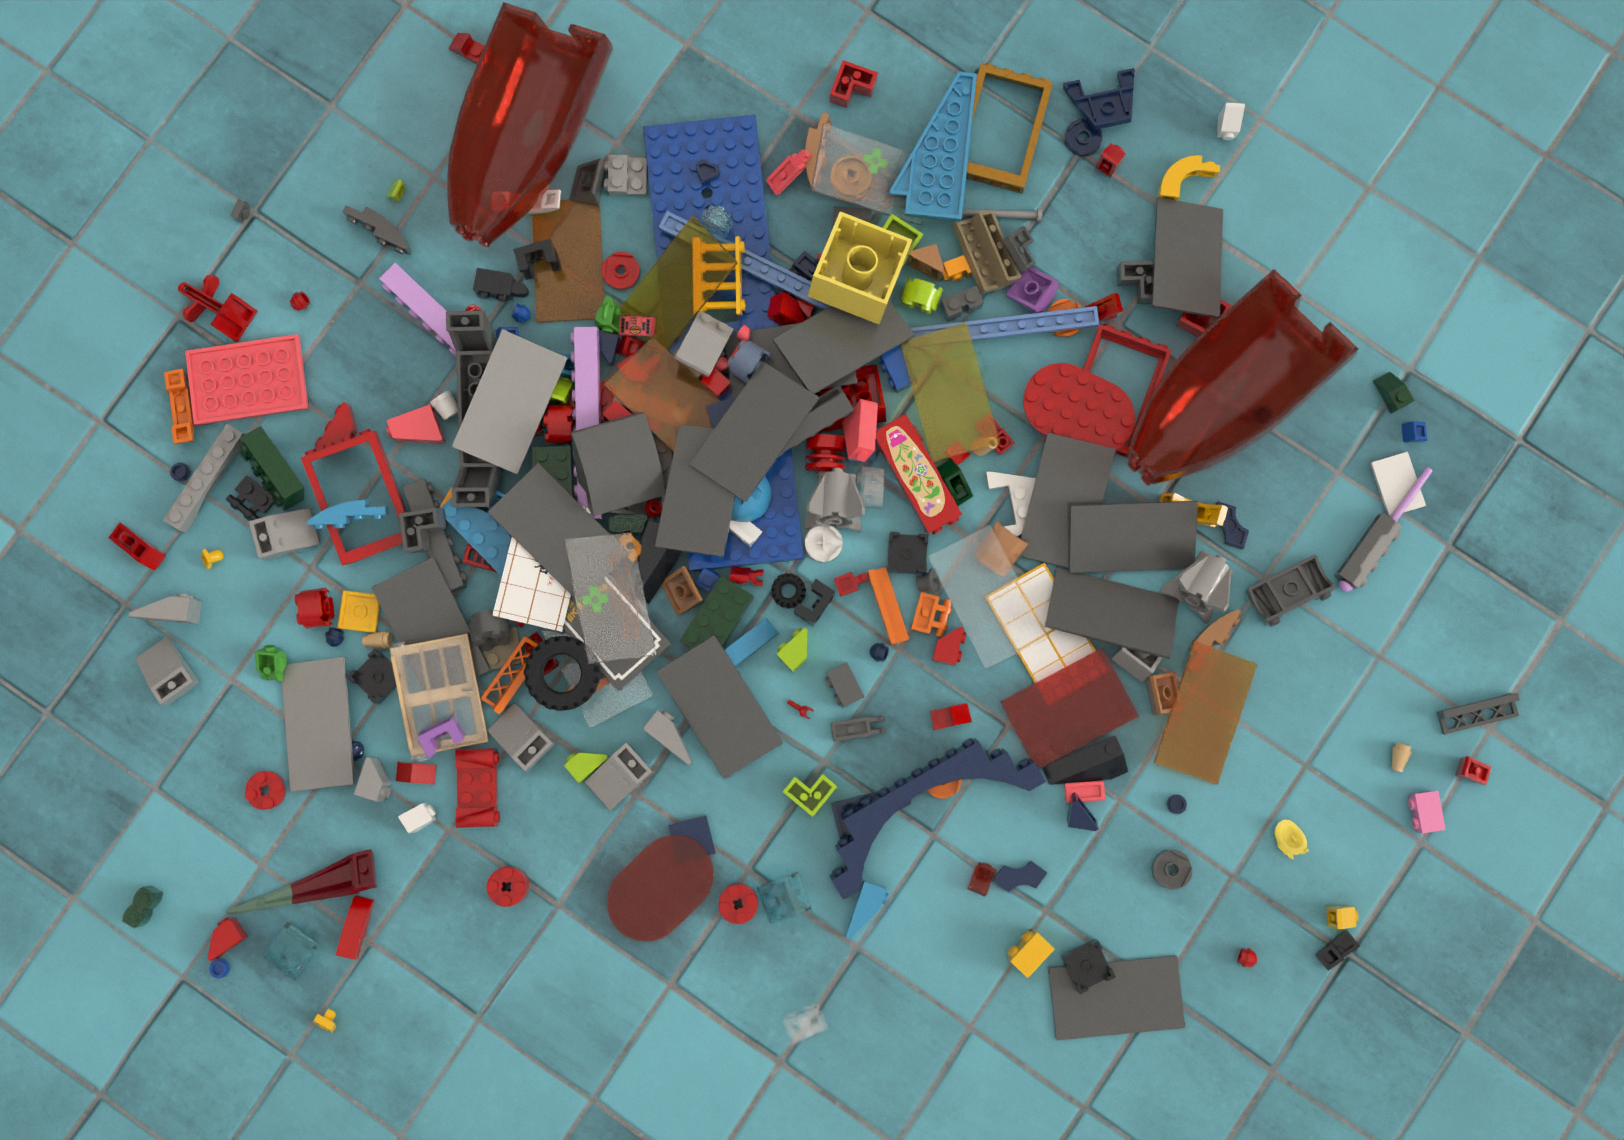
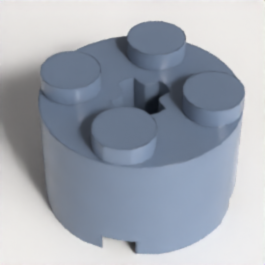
[727,340,771,384]

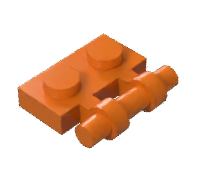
[911,592,952,638]

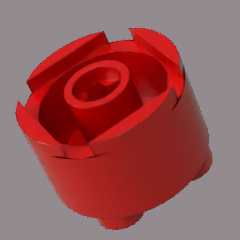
[544,405,575,443]
[294,588,335,629]
[486,866,529,907]
[718,883,758,924]

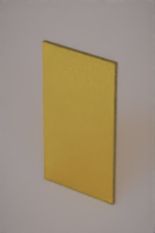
[620,216,738,357]
[901,322,1000,462]

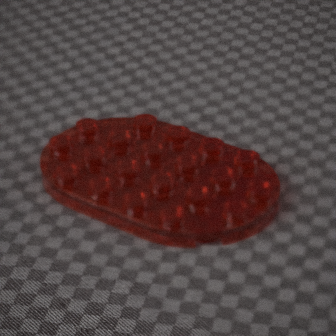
[607,835,714,941]

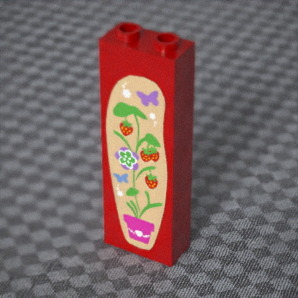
[875,414,962,535]

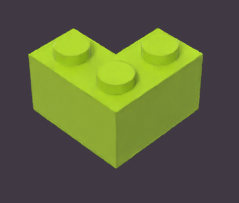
[783,774,838,817]

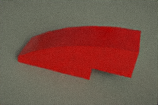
[335,895,374,960]

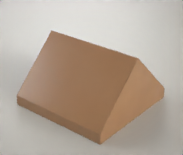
[907,244,944,282]
[662,566,704,616]
[1145,672,1183,716]

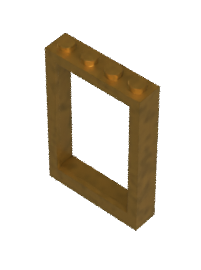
[966,63,1053,194]

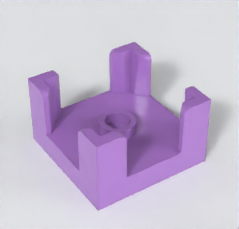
[417,715,466,758]

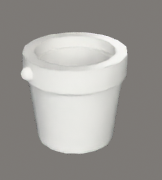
[430,390,458,420]

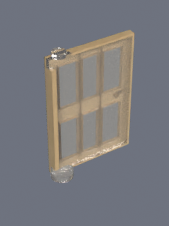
[390,633,489,763]

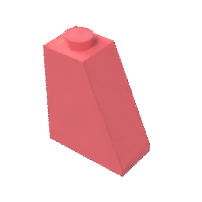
[842,399,878,462]
[386,404,446,444]

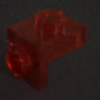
[967,862,996,897]

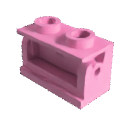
[1408,791,1446,833]

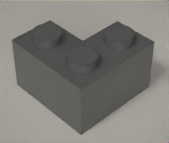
[1117,261,1154,304]
[399,508,446,553]

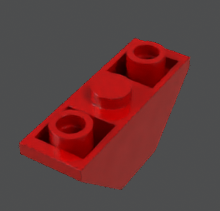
[315,402,358,451]

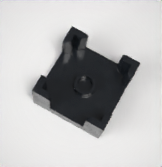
[513,239,562,280]
[887,532,929,575]
[794,579,835,627]
[347,649,402,704]
[1060,939,1116,994]

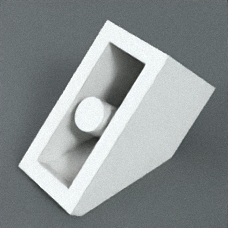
[1217,103,1245,140]
[398,803,436,833]

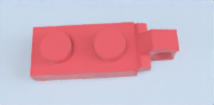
[766,149,812,195]

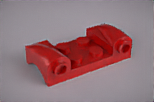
[455,748,500,828]

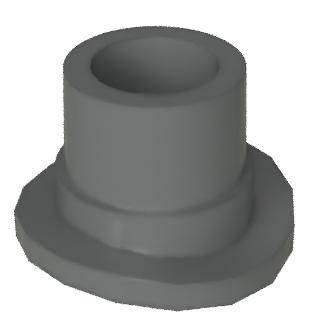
[916,568,941,595]

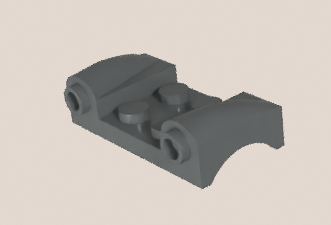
[1246,554,1335,627]

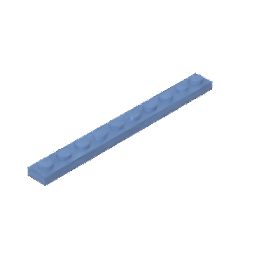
[658,211,830,310]
[909,306,1099,348]

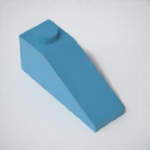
[845,881,889,939]

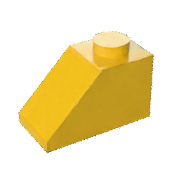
[1326,906,1358,929]

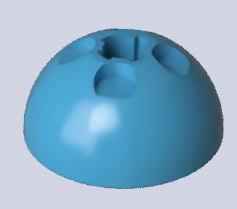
[731,476,772,522]

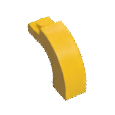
[1157,155,1220,201]
[1159,493,1228,528]

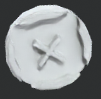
[805,525,843,563]

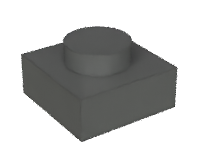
[230,199,250,224]

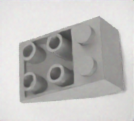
[249,508,320,561]
[135,636,200,705]
[487,703,556,771]
[585,742,654,811]

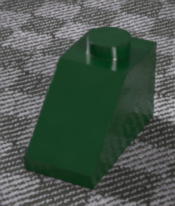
[1373,372,1415,414]
[937,459,973,506]

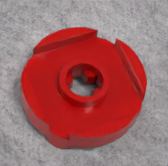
[602,252,640,290]
[245,771,286,810]

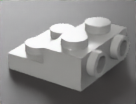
[604,155,647,196]

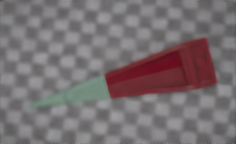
[226,849,377,914]

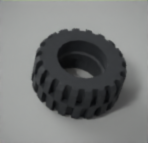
[524,636,600,711]

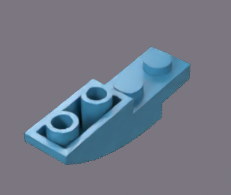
[307,499,389,529]

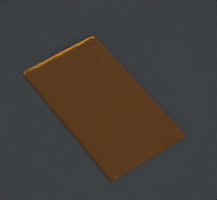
[532,200,604,323]
[604,337,721,452]
[1154,642,1257,785]

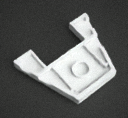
[986,472,1036,537]

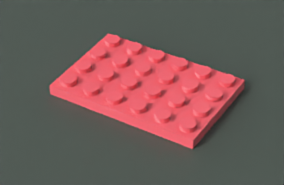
[185,334,309,426]

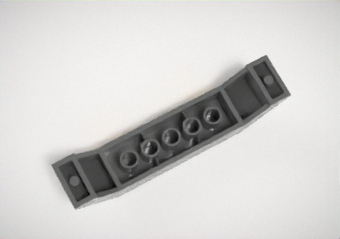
[446,311,503,507]

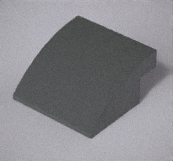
[571,412,666,516]

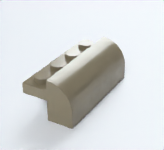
[952,209,1021,294]

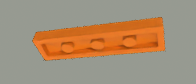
[867,567,909,646]
[480,635,538,714]

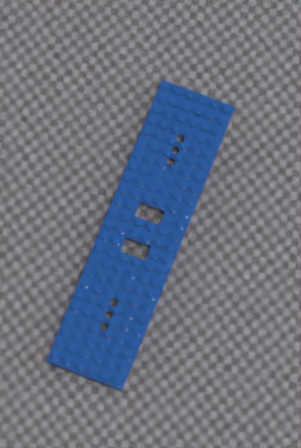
[643,114,804,572]

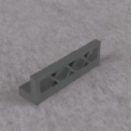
[1437,693,1520,734]

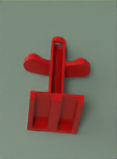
[178,275,257,342]

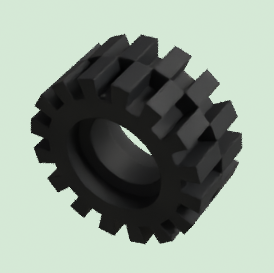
[771,573,806,609]

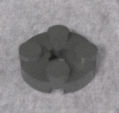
[1152,850,1192,890]

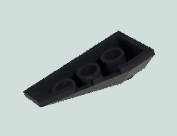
[633,520,682,604]

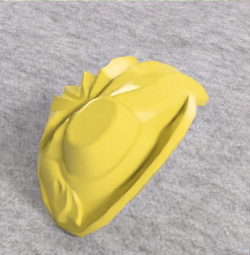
[1274,820,1309,859]

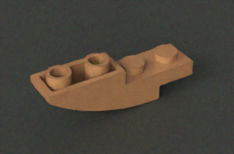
[805,112,832,191]
[1184,609,1241,674]

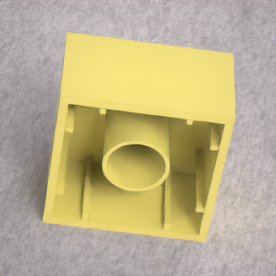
[808,212,912,324]

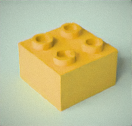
[1006,929,1054,978]

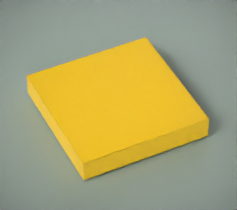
[337,590,381,633]

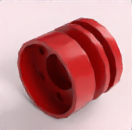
[805,434,846,473]

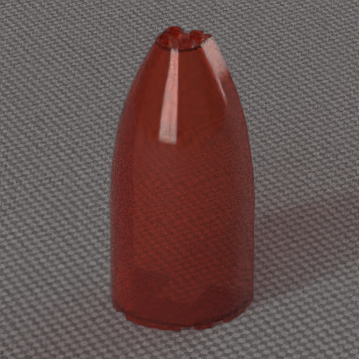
[447,2,613,248]
[1128,269,1358,486]

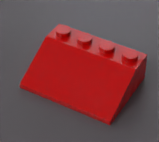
[815,364,887,433]

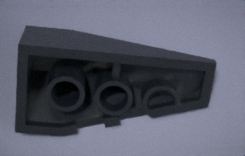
[1042,736,1129,785]

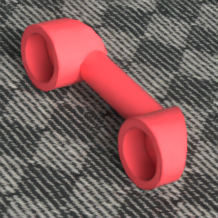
[715,325,750,372]

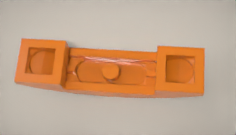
[164,368,194,445]

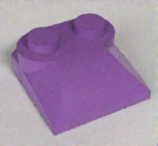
[1006,267,1059,314]

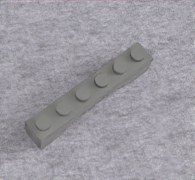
[163,424,245,533]

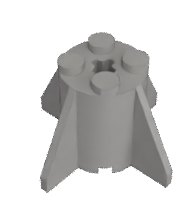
[805,468,865,533]
[1160,551,1233,624]

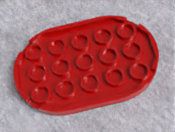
[1023,363,1135,450]

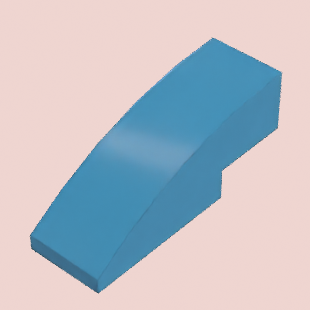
[725,618,779,667]

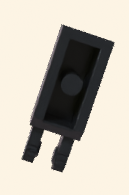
[473,268,529,302]

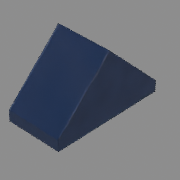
[599,331,620,367]
[1067,792,1099,831]

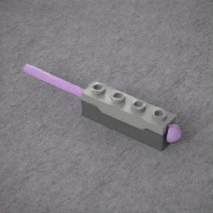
[1335,467,1433,592]

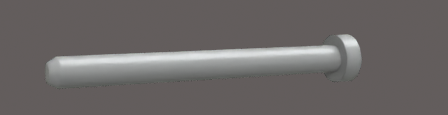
[962,208,1042,222]

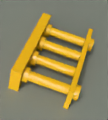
[693,236,746,316]

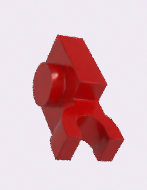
[730,567,764,587]
[834,572,870,597]

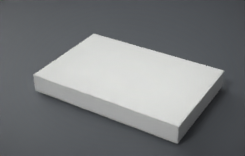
[1370,452,1426,517]

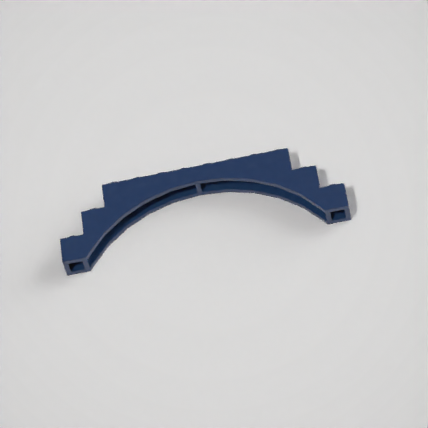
[829,738,1046,900]

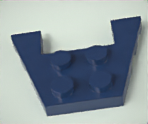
[1063,68,1135,130]

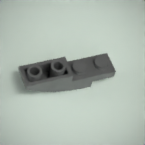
[343,206,412,255]

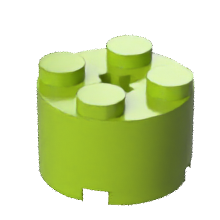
[900,277,943,315]

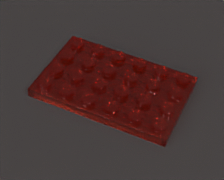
[1000,648,1139,769]

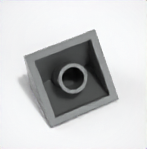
[569,159,606,206]

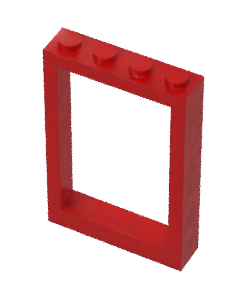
[1083,324,1172,459]
[300,429,408,566]

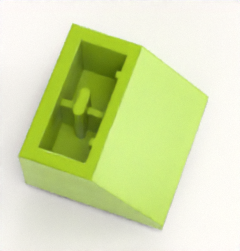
[777,628,808,673]

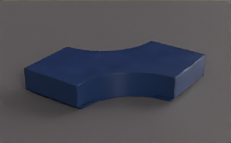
[1216,501,1249,550]
[992,861,1047,893]

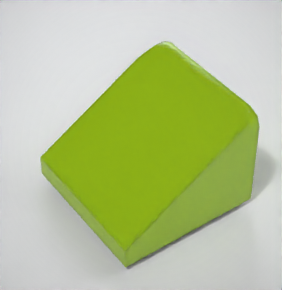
[386,179,406,203]

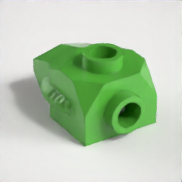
[595,296,622,334]
[255,645,287,682]

